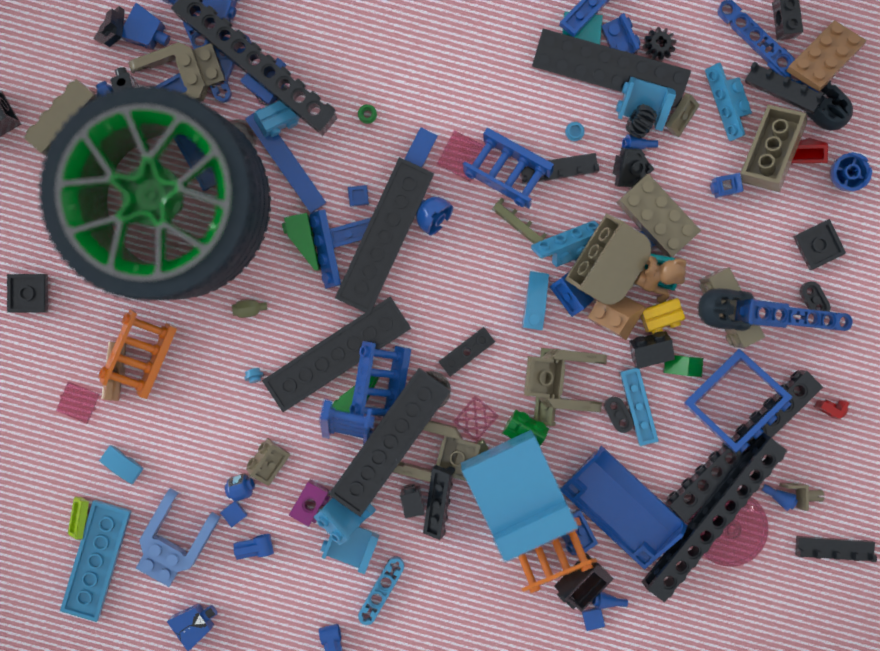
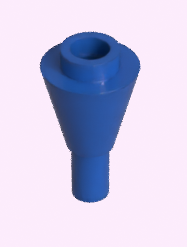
[622,134,658,150]
[761,484,798,511]
[592,592,628,610]

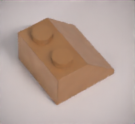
[588,296,646,340]

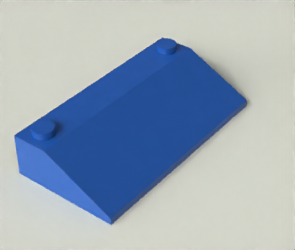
[560,446,687,570]

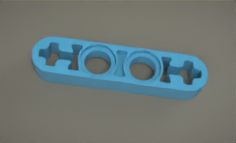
[358,556,404,625]

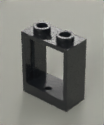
[554,553,614,612]

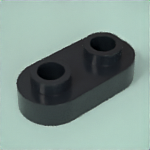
[800,282,831,316]
[604,396,633,433]

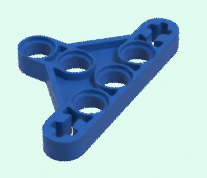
[183,14,252,103]

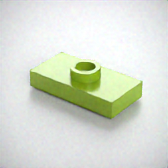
[67,497,89,539]

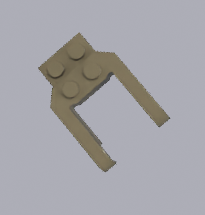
[128,42,226,101]
[524,349,607,412]
[393,420,481,482]

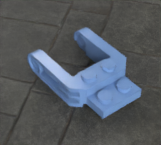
[136,488,221,587]

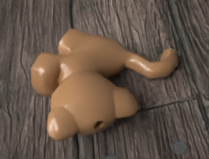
[634,256,687,303]

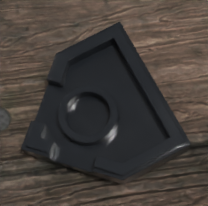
[93,6,125,47]
[613,147,654,187]

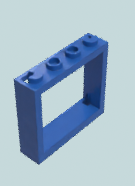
[684,349,792,454]

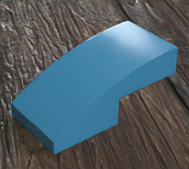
[99,445,144,484]

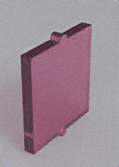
[56,382,100,424]

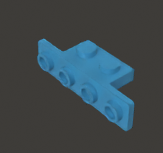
[705,63,752,141]
[531,221,599,267]

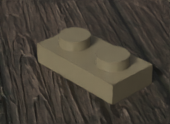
[665,93,700,137]

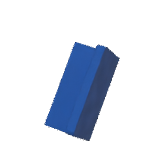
[549,271,595,317]

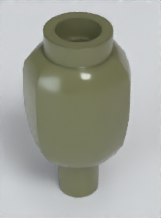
[232,299,268,318]

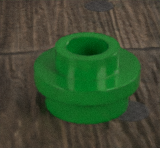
[358,104,377,124]

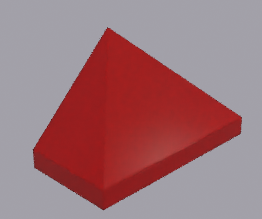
[792,138,828,163]

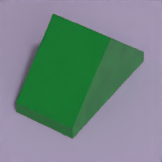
[663,355,704,377]

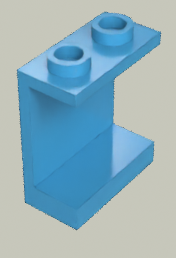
[616,77,676,131]
[314,498,376,545]
[320,527,380,575]

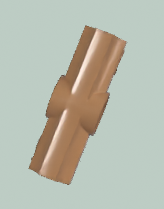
[101,341,127,401]

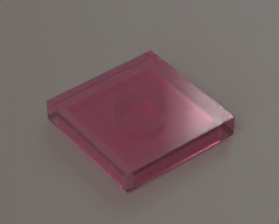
[437,130,484,182]

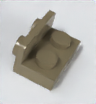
[246,438,290,486]

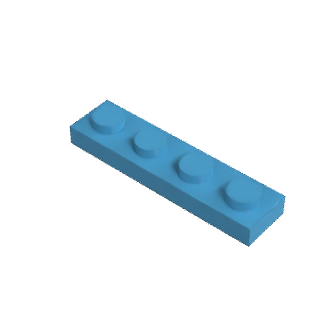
[619,367,659,446]

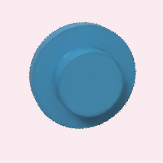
[565,122,585,141]
[244,368,264,383]

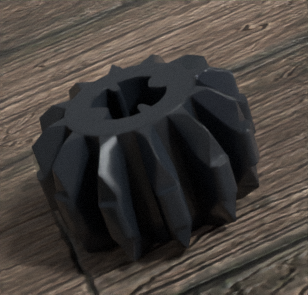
[643,27,677,61]
[626,104,657,139]

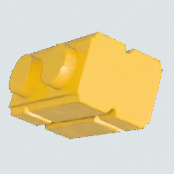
[640,298,685,335]

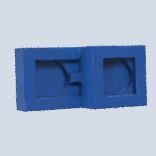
[404,127,438,167]

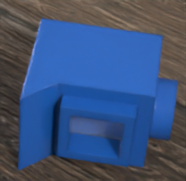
[710,172,743,198]

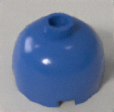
[830,152,873,192]
[416,196,453,236]

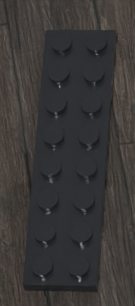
[532,28,691,108]
[335,157,434,314]
[262,296,411,412]
[329,367,451,517]

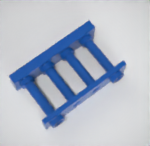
[463,127,554,209]
[350,341,411,417]
[320,399,375,445]

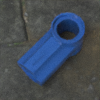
[233,534,274,560]
[319,624,343,651]

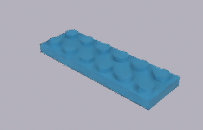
[60,500,132,622]

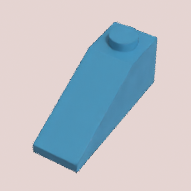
[521,271,549,330]

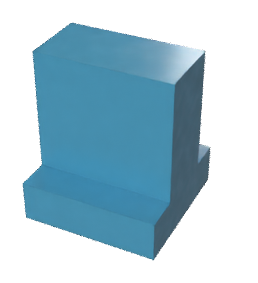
[461,430,578,563]

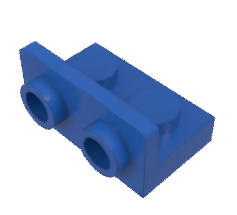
[601,13,641,54]
[561,510,598,556]

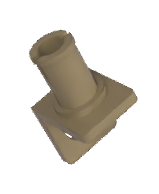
[779,482,825,511]

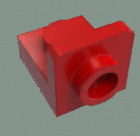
[814,400,850,420]

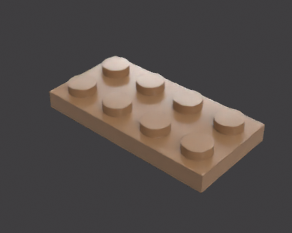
[787,20,867,92]

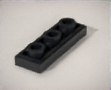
[438,327,495,377]

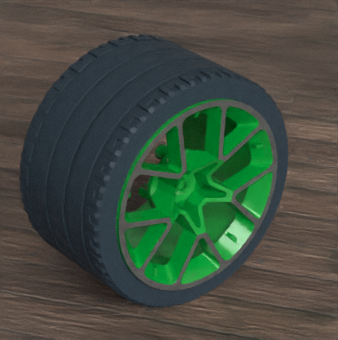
[38,85,271,301]

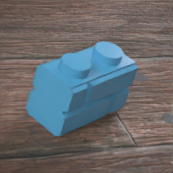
[254,101,300,137]

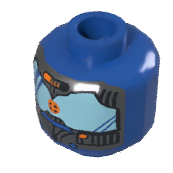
[224,474,255,501]

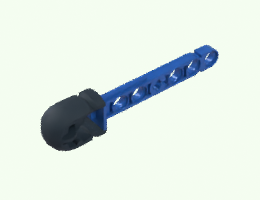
[718,0,853,131]
[698,288,853,331]

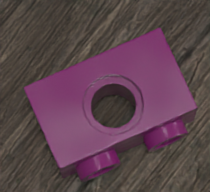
[289,479,330,527]

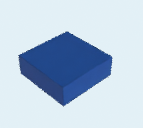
[348,185,369,207]
[220,501,248,528]
[582,608,605,631]

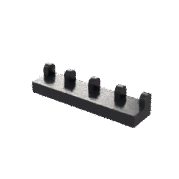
[745,62,825,115]
[521,153,599,185]
[423,465,455,540]
[795,536,877,562]

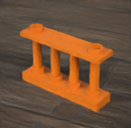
[98,309,177,399]
[518,517,597,594]

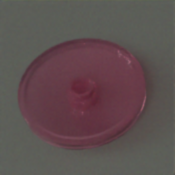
[691,490,768,567]

